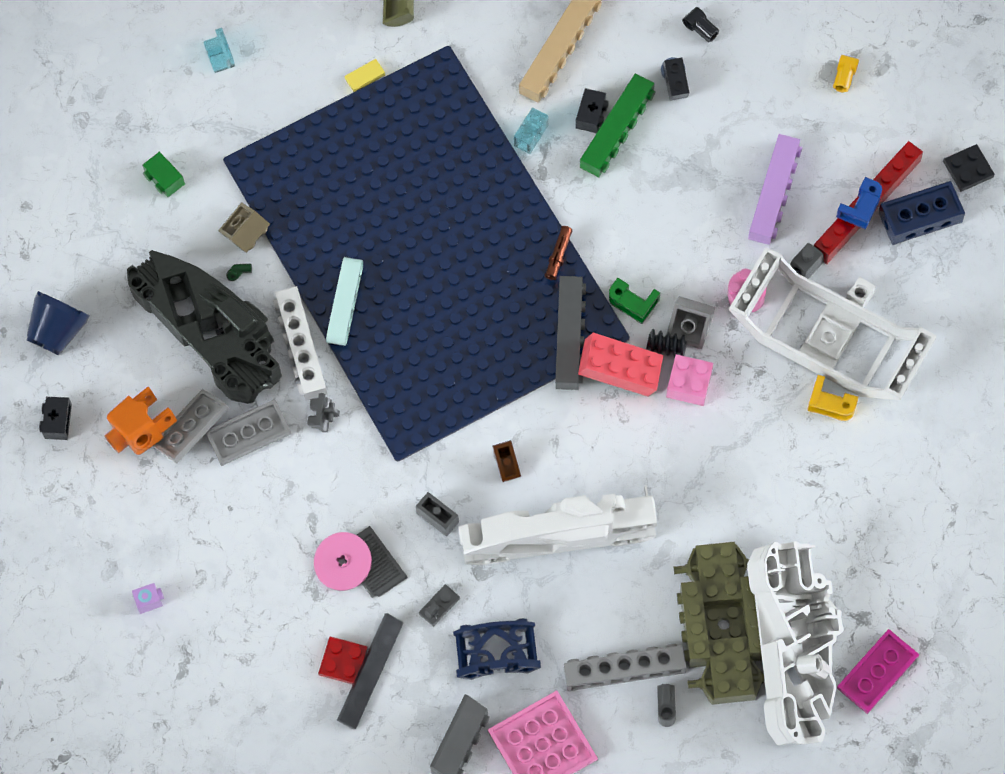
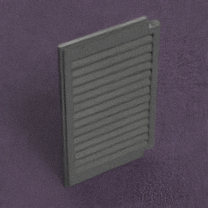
[343,526,408,598]

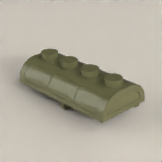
[383,0,414,27]

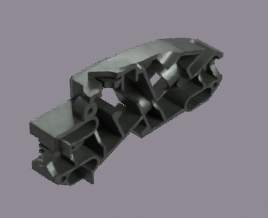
[127,250,282,404]

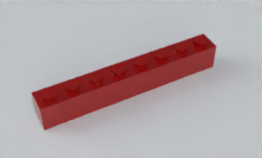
[814,141,923,264]

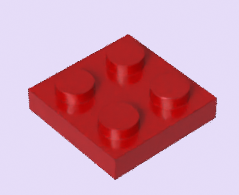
[318,636,368,684]

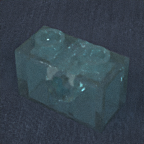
[514,107,548,154]

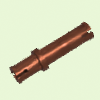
[545,226,572,280]

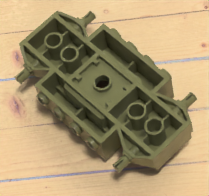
[673,542,765,705]

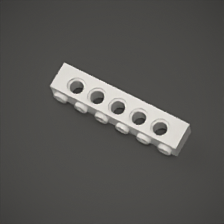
[273,286,328,400]

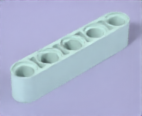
[326,257,363,346]

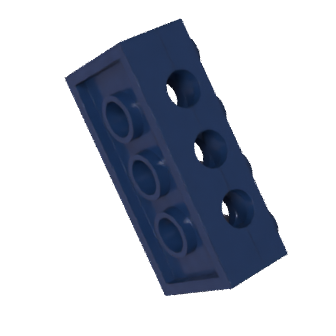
[879,181,965,245]

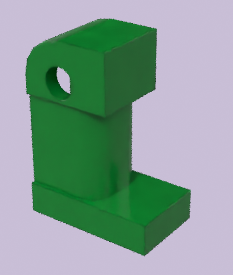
[609,278,660,324]

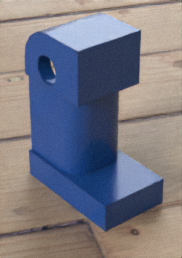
[836,177,882,230]

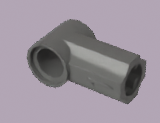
[657,684,676,727]

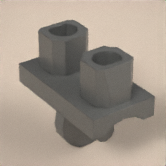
[307,393,340,432]

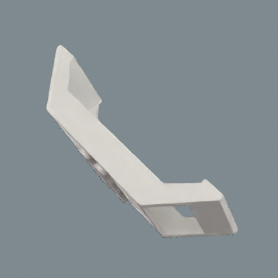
[729,247,937,400]

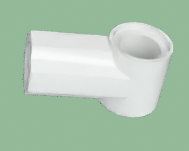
[797,654,831,679]

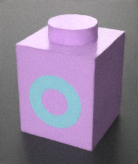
[132,583,164,614]

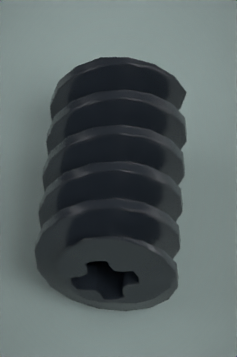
[646,329,687,358]

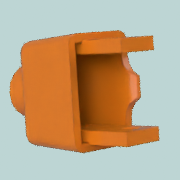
[104,387,177,455]

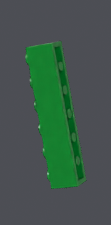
[580,73,656,178]

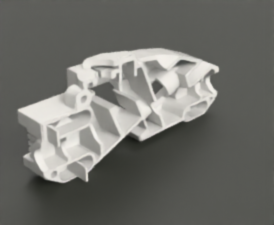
[458,485,657,565]
[747,542,844,745]

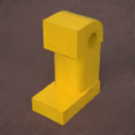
[807,375,859,421]

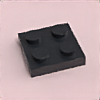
[943,144,995,192]

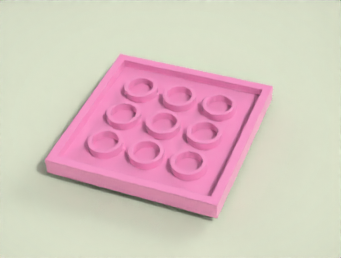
[488,690,598,774]

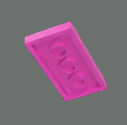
[837,629,920,714]

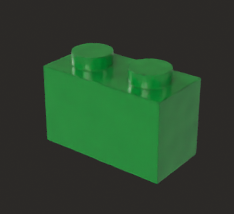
[142,151,185,197]

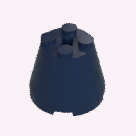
[26,291,90,355]

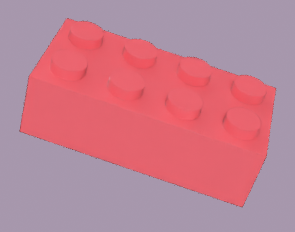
[578,333,663,396]

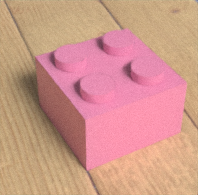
[666,354,713,406]

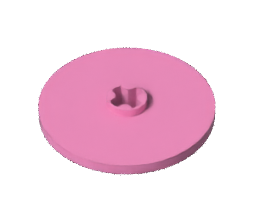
[314,532,372,591]

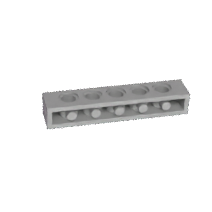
[564,644,686,691]

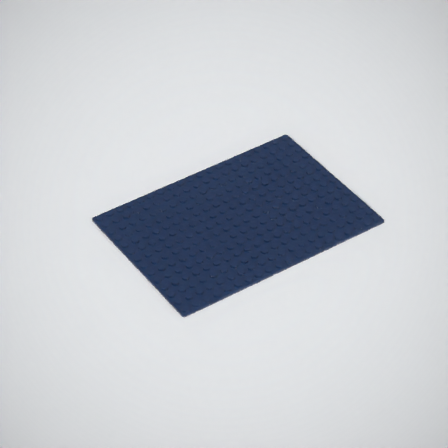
[223,46,630,462]

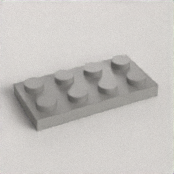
[152,389,229,463]
[206,399,291,466]

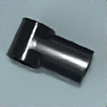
[682,7,719,42]

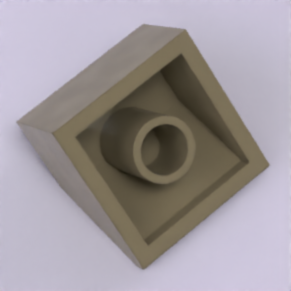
[218,202,270,253]

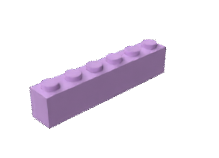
[748,134,802,245]

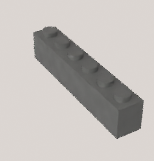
[555,276,586,390]

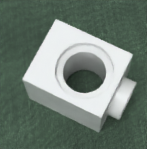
[846,277,876,308]

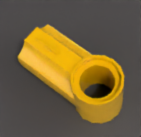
[833,54,859,93]

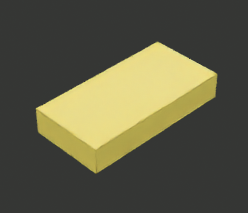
[344,59,385,92]

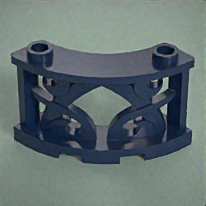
[453,618,541,680]

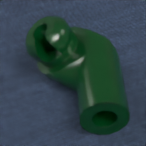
[226,264,252,281]

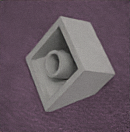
[667,296,715,349]

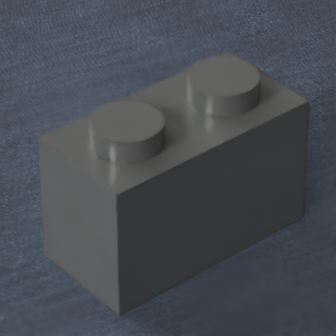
[416,492,459,537]

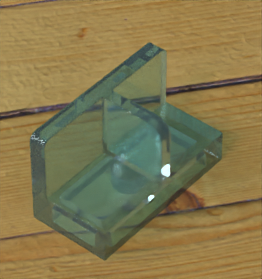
[203,28,235,73]

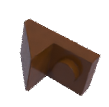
[492,440,521,482]

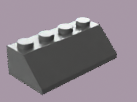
[430,694,490,774]

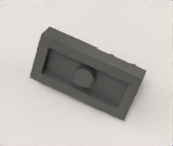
[419,584,460,627]

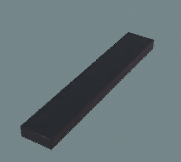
[337,613,404,729]

